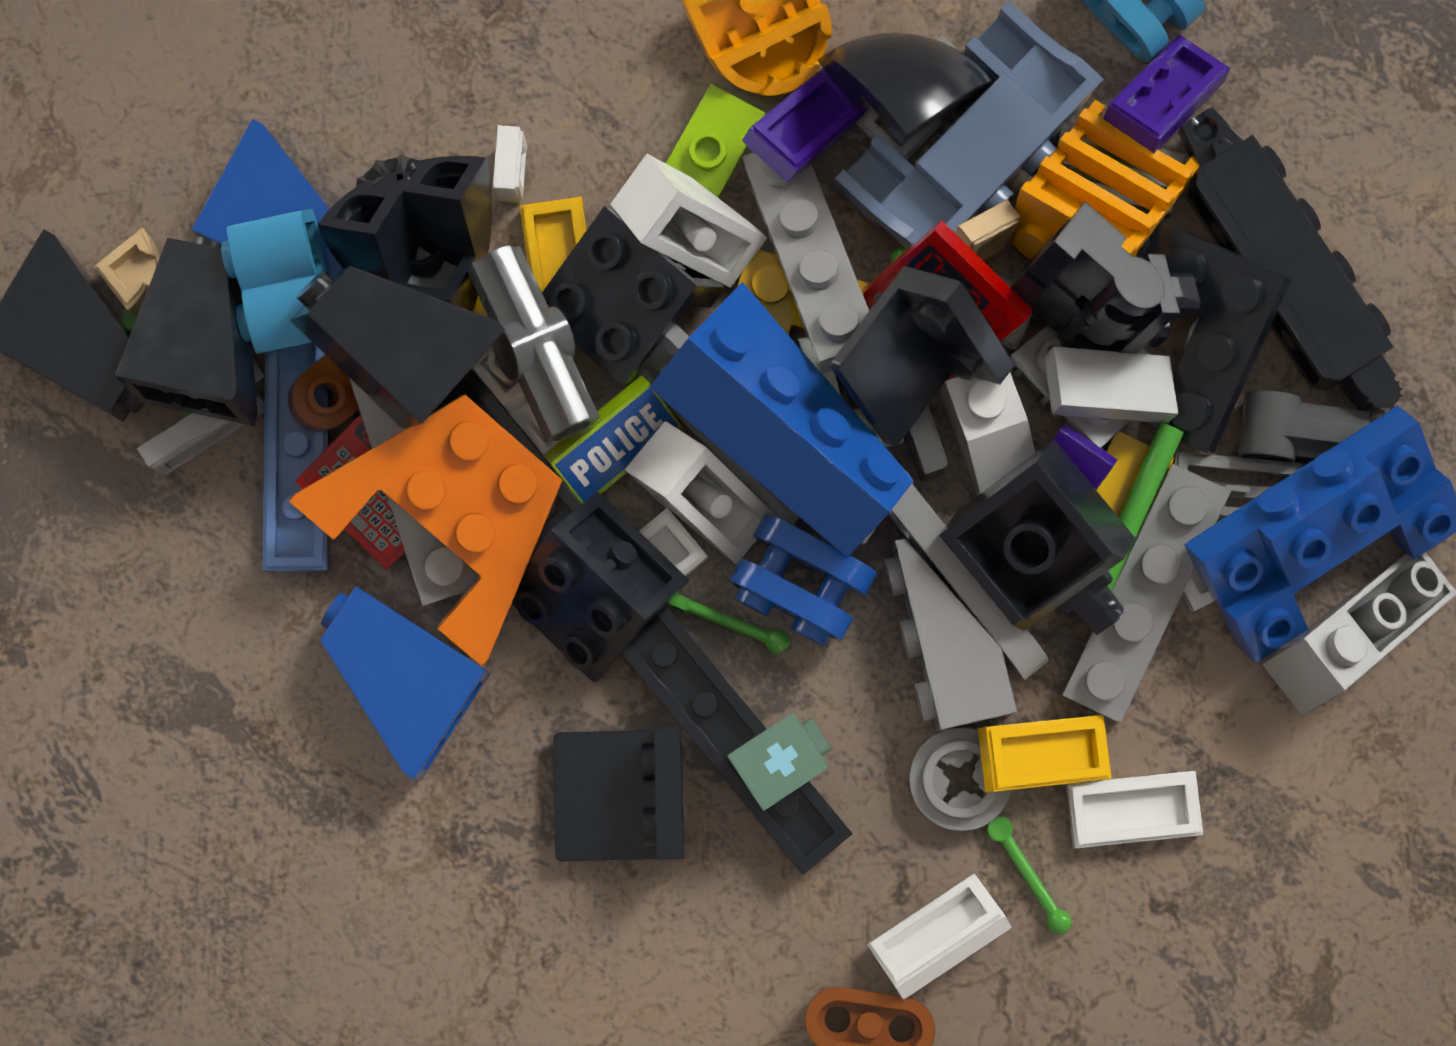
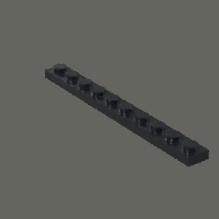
[432,369,853,875]

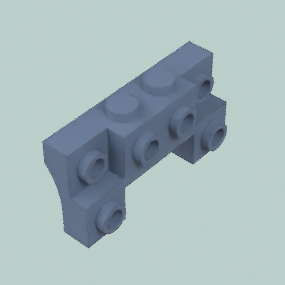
[834,1,1104,250]

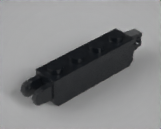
[1178,107,1403,417]

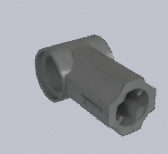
[1238,390,1371,463]

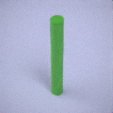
[1107,423,1184,591]

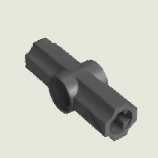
[467,245,600,442]

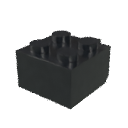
[939,439,1136,635]

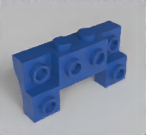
[1184,405,1456,664]

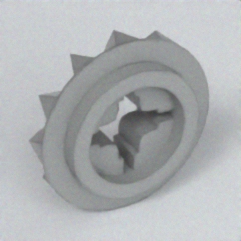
[909,728,1011,831]

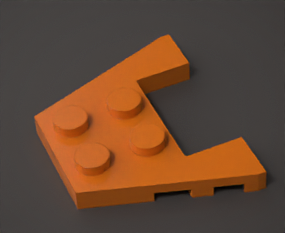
[288,395,562,667]

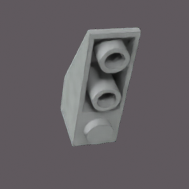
[884,539,1017,732]
[1262,552,1456,716]

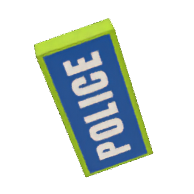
[543,375,682,504]

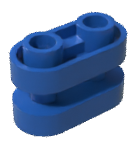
[729,513,878,646]

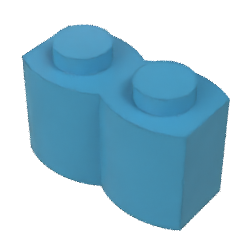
[221,209,327,354]

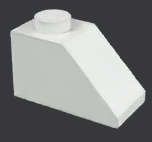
[610,154,767,288]
[940,372,1035,496]
[625,421,776,565]

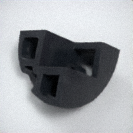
[817,33,994,145]
[317,156,492,312]

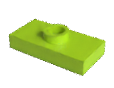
[666,84,766,199]

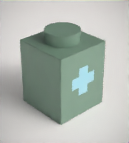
[727,712,832,811]

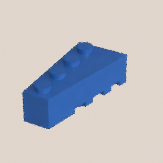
[649,282,914,558]

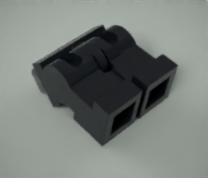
[1009,202,1201,353]

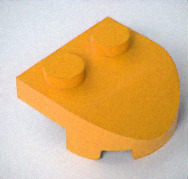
[680,0,832,96]

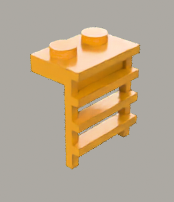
[1008,100,1200,259]

